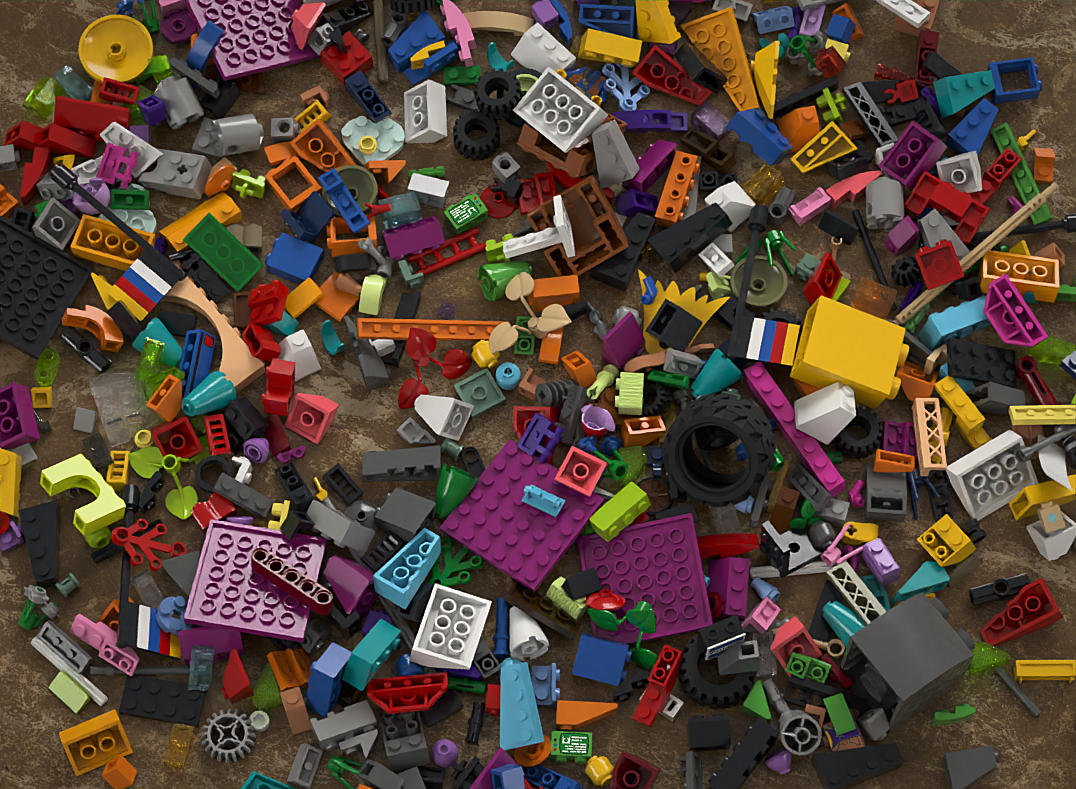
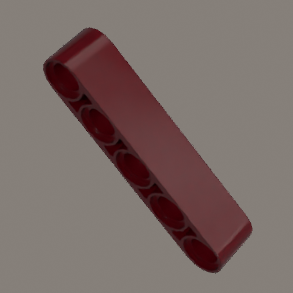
[251,547,332,615]

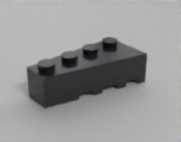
[647,202,733,273]
[591,212,656,292]
[18,500,60,589]
[708,717,779,789]
[811,743,904,789]

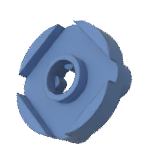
[156,596,194,636]

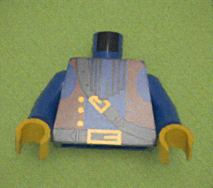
[556,64,608,107]

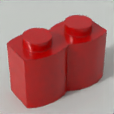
[242,323,281,362]
[191,493,237,534]

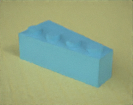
[918,294,991,351]
[373,528,441,610]
[500,662,545,750]

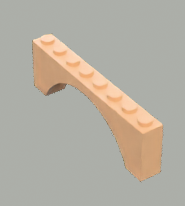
[160,260,265,394]

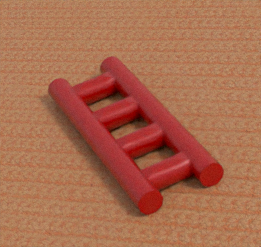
[407,227,486,276]

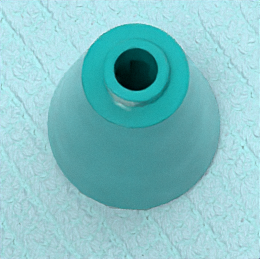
[132,317,183,368]
[690,349,744,399]
[182,371,237,416]
[822,601,873,648]

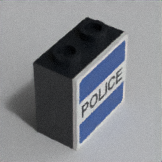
[697,615,746,661]

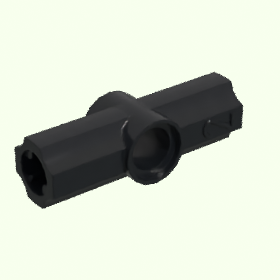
[60,326,112,374]
[969,573,1030,606]

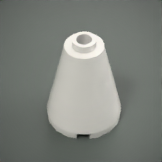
[510,606,549,661]

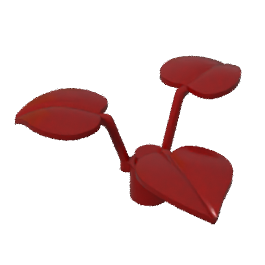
[398,327,472,409]

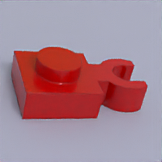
[884,79,919,103]

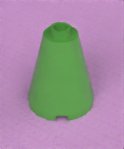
[477,260,532,301]

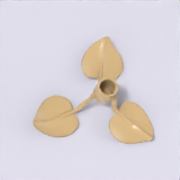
[489,272,571,355]

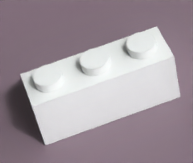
[511,22,576,74]
[404,80,447,144]

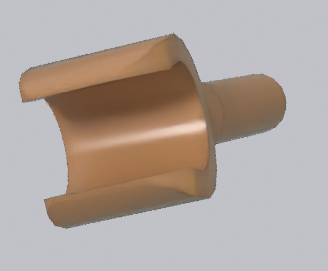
[830,236,842,261]

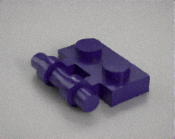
[517,413,564,463]

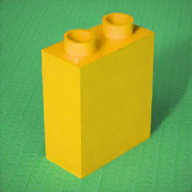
[790,295,909,409]

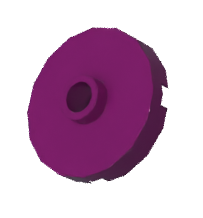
[160,9,197,44]

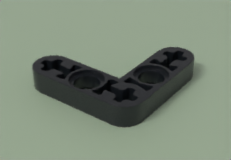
[926,470,953,522]

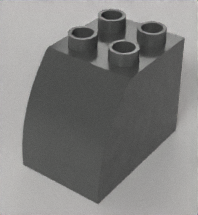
[839,592,975,733]

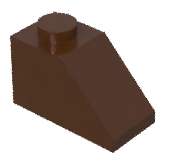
[769,486,800,533]

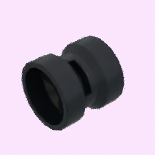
[960,518,987,544]

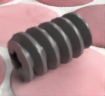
[535,379,577,407]

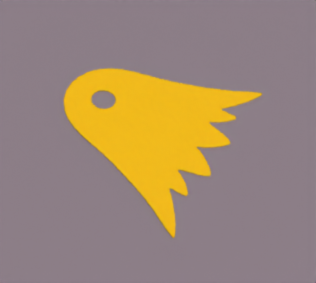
[638,270,730,355]

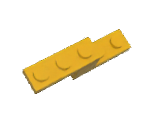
[934,376,992,450]

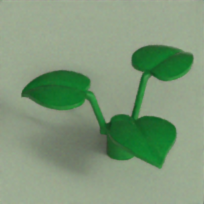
[588,601,658,670]

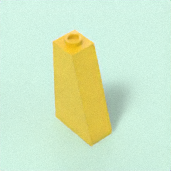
[1008,474,1076,521]

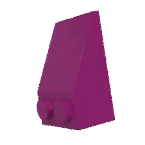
[602,311,646,373]

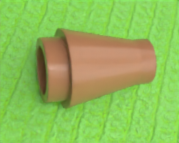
[334,272,362,297]

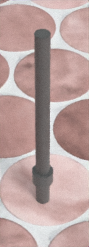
[90,664,211,676]

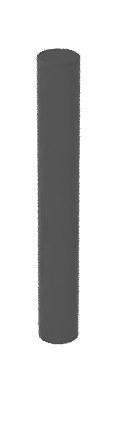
[995,666,1041,717]

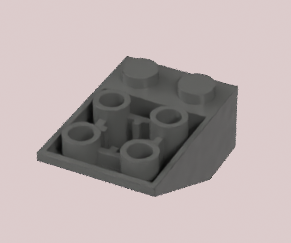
[864,463,907,522]
[378,711,430,772]

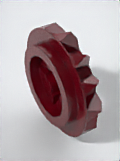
[708,592,725,622]

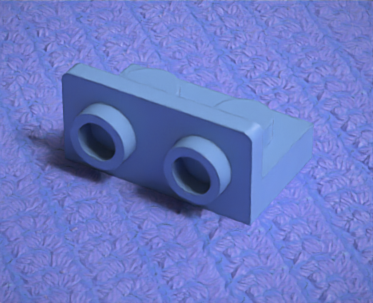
[751,5,795,34]
[532,663,560,707]

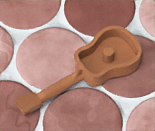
[624,343,715,379]

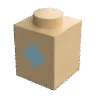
[1036,501,1066,533]

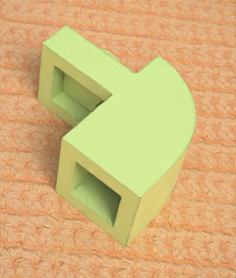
[359,274,387,315]

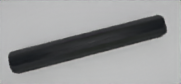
[91,519,163,564]

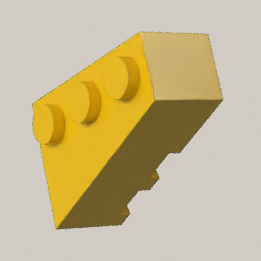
[635,0,681,44]
[578,28,642,68]
[790,121,858,175]
[0,448,22,518]

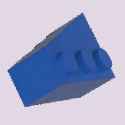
[579,4,637,39]
[388,10,445,74]
[945,98,999,157]
[725,108,793,166]
[305,642,351,717]

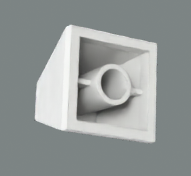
[414,395,474,441]

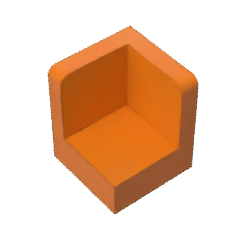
[102,755,137,789]

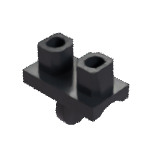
[451,756,485,789]

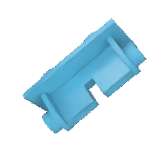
[521,485,565,517]

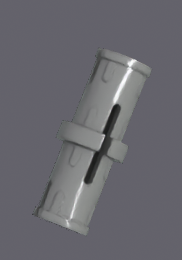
[762,678,790,716]

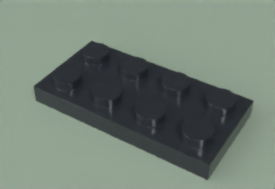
[946,338,1017,388]
[119,674,207,727]

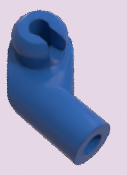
[641,276,658,305]

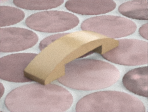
[463,11,534,36]

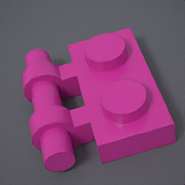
[96,143,139,189]

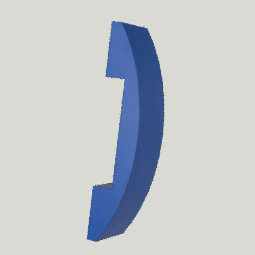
[535,0,572,47]
[181,20,224,91]
[318,168,370,234]

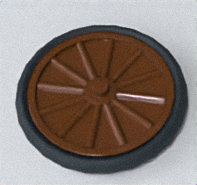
[636,477,673,516]

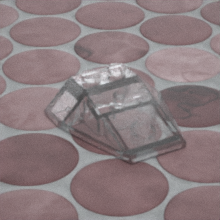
[88,370,168,447]

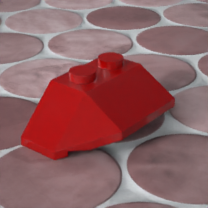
[367,672,448,714]

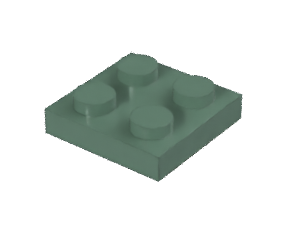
[453,368,506,419]

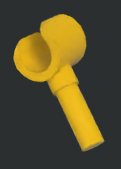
[1017,129,1036,151]
[313,478,329,503]

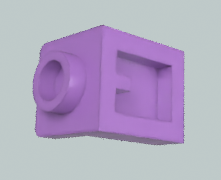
[0,521,25,553]

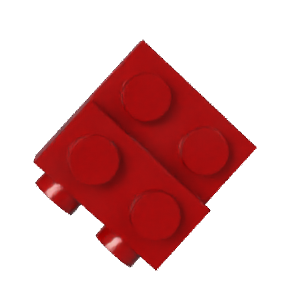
[915,239,965,290]
[248,280,289,327]

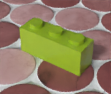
[589,481,651,542]

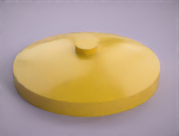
[78,15,154,84]

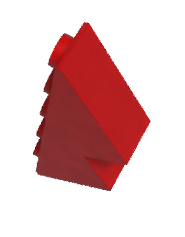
[4,120,96,158]

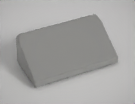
[663,348,704,379]
[287,743,323,789]

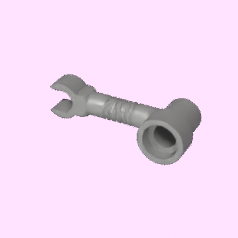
[358,237,394,280]

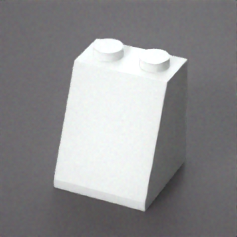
[794,382,856,445]

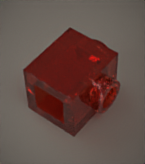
[814,45,845,79]

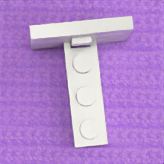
[503,195,575,259]

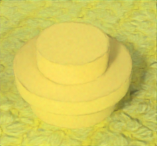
[358,136,377,154]
[135,430,154,448]

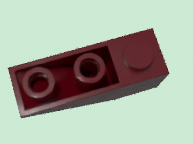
[914,30,939,85]

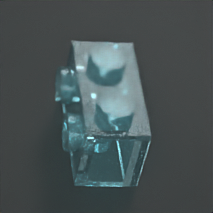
[378,191,422,229]

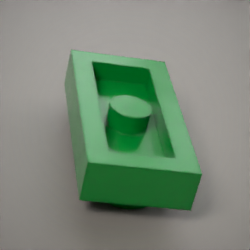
[444,65,481,87]

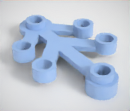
[602,63,650,111]

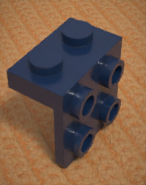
[280,191,335,242]

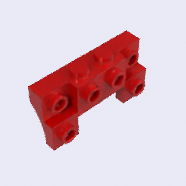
[904,171,990,245]

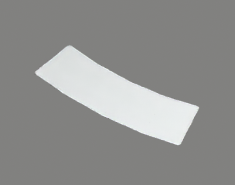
[1038,435,1074,492]

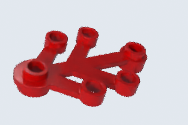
[111,519,187,572]

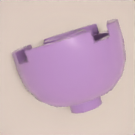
[72,178,111,215]

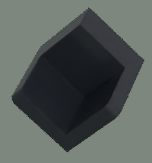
[280,510,315,540]

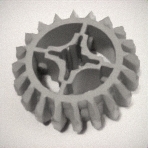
[201,709,256,763]

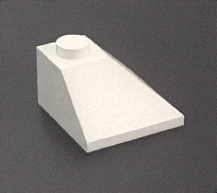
[936,151,982,193]
[704,181,756,233]
[277,330,321,382]
[1026,511,1076,561]

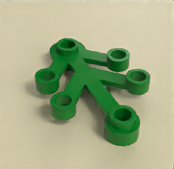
[429,538,483,587]

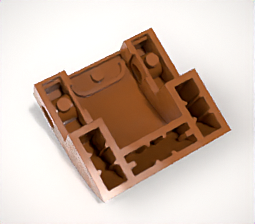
[517,112,628,178]
[527,174,629,277]

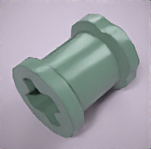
[441,438,465,461]
[55,573,81,598]

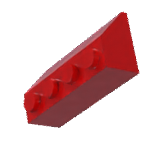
[54,96,134,142]

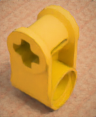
[840,522,879,546]

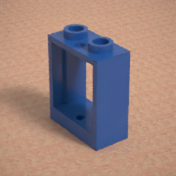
[987,57,1042,104]

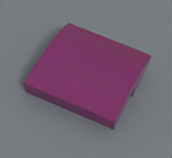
[880,420,918,462]

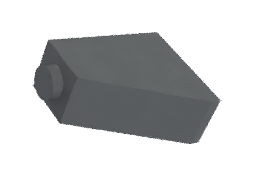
[965,382,1025,415]
[161,551,200,599]
[943,745,999,789]

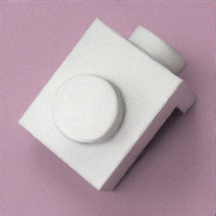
[232,456,253,485]

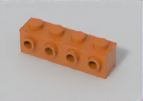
[655,151,701,228]

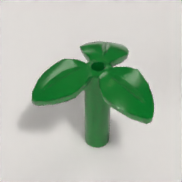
[789,499,823,529]

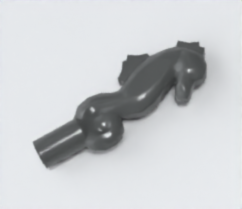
[587,301,610,341]

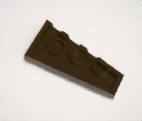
[504,580,581,640]

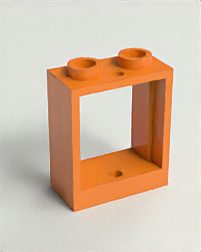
[265,156,322,213]
[326,215,378,257]
[528,275,580,312]

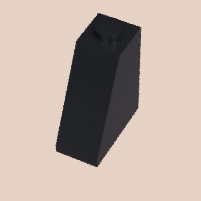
[674,41,728,93]

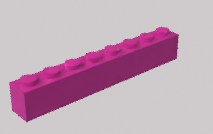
[743,362,845,497]

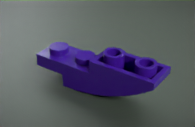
[611,110,687,133]

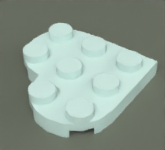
[341,116,405,172]
[98,183,157,234]

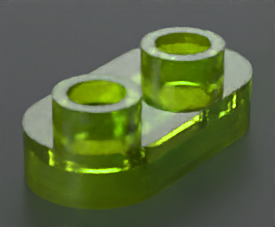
[34,348,60,386]

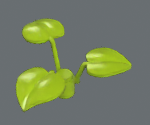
[128,436,219,520]

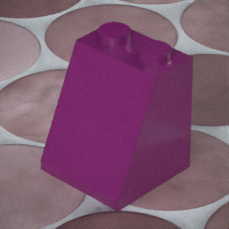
[324,555,380,617]

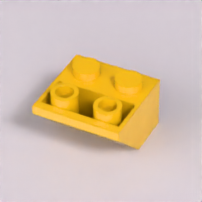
[917,514,976,567]

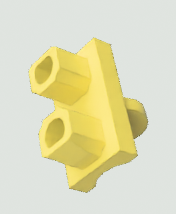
[268,500,292,531]

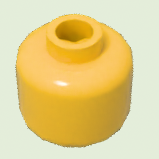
[472,340,500,369]
[585,755,614,787]

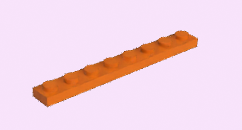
[357,318,509,341]

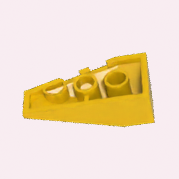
[750,41,780,119]

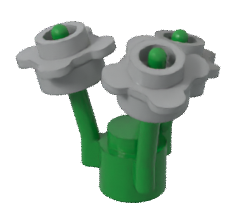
[784,31,827,76]
[17,584,61,631]

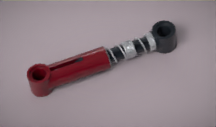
[1016,355,1076,469]

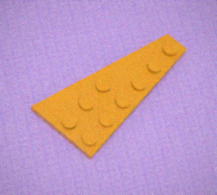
[680,7,761,111]

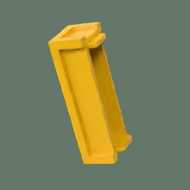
[1013,660,1076,683]

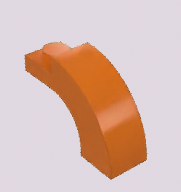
[62,305,124,353]

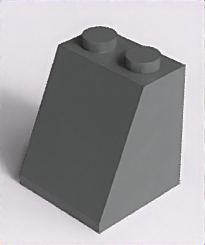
[373,487,436,544]

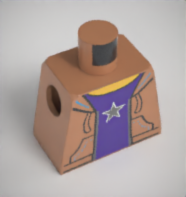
[817,710,865,752]

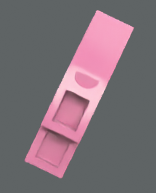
[440,0,477,67]
[69,614,140,676]

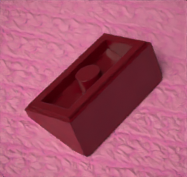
[264,414,291,457]

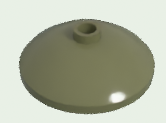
[322,165,378,217]
[730,255,788,308]

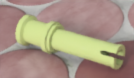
[587,364,619,399]

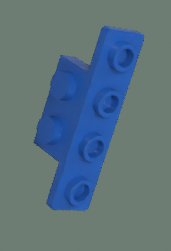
[403,38,462,86]

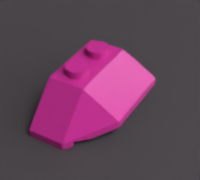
[983,274,1048,347]

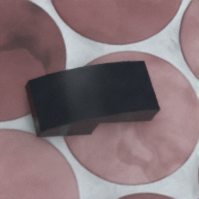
[699,171,738,193]
[139,471,165,514]
[613,670,649,702]

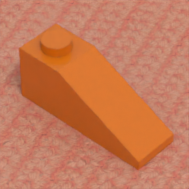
[556,700,618,732]

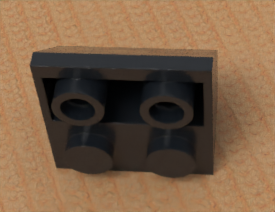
[646,299,703,352]
[214,397,270,455]
[687,713,731,752]

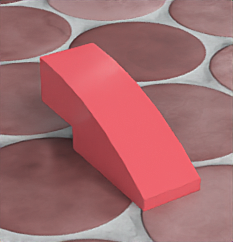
[826,170,882,209]

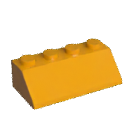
[159,191,243,253]
[70,214,155,271]
[978,250,1059,303]

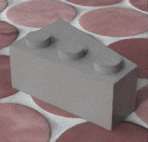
[592,120,640,189]
[917,209,970,261]
[307,500,376,552]
[310,700,378,751]

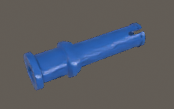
[492,598,510,659]

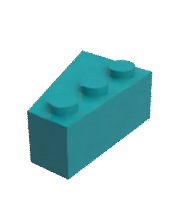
[933,70,995,118]
[342,619,401,691]

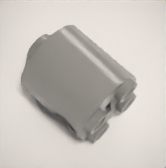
[154,75,204,130]
[210,113,264,157]
[865,177,904,232]
[776,710,822,755]

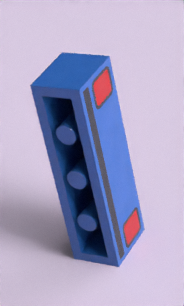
[177,329,216,400]

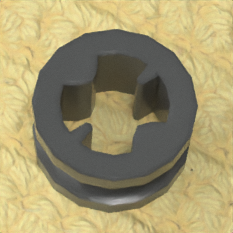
[353,28,370,46]

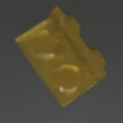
[740,163,785,205]

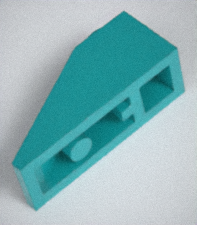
[892,560,950,604]

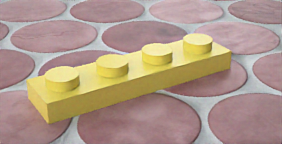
[1009,405,1076,425]

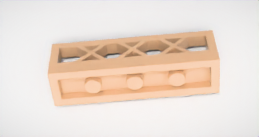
[912,398,947,476]

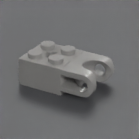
[138,148,212,199]

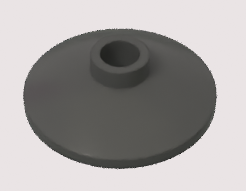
[343,500,379,531]

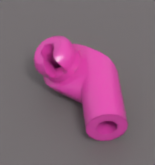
[848,480,865,508]

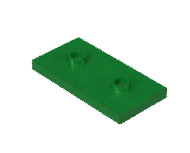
[183,213,264,292]

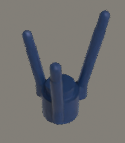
[906,468,940,520]

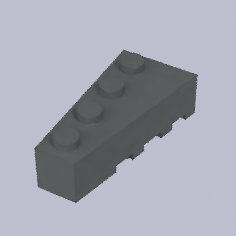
[363,445,442,482]

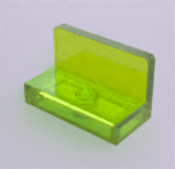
[22,77,66,119]

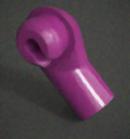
[1007,196,1023,217]
[842,544,860,573]

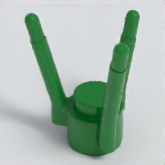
[763,230,796,276]
[327,755,364,789]

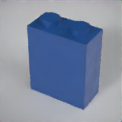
[265,232,324,285]
[572,633,632,686]

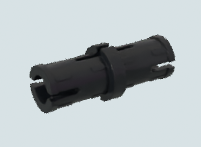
[465,702,486,744]

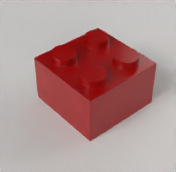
[320,31,373,87]

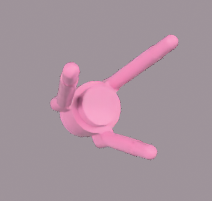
[821,523,863,567]

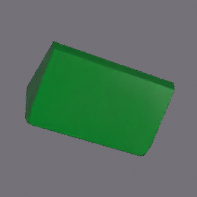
[111,189,150,210]
[647,370,690,390]

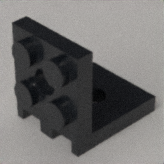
[759,521,822,578]

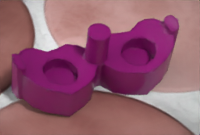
[277,445,306,463]

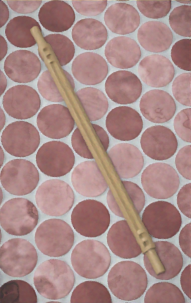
[893,182,1059,326]

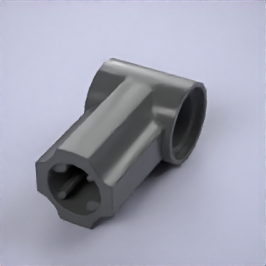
[380,11,408,48]
[768,187,795,227]

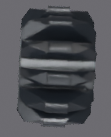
[891,255,923,288]

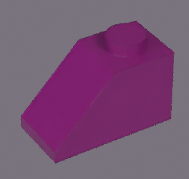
[885,216,919,257]

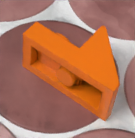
[1033,148,1055,184]
[365,160,406,186]

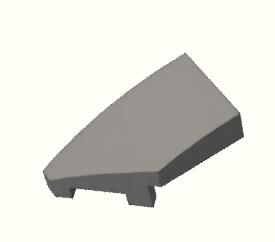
[396,417,436,444]

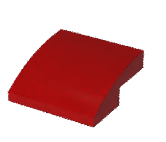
[518,172,557,216]

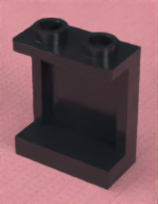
[321,583,362,641]

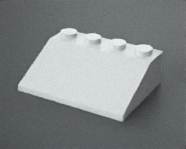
[513,66,608,153]
[946,430,1039,521]
[409,583,492,670]

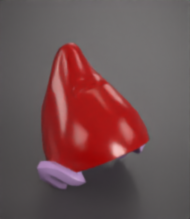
[581,404,615,440]

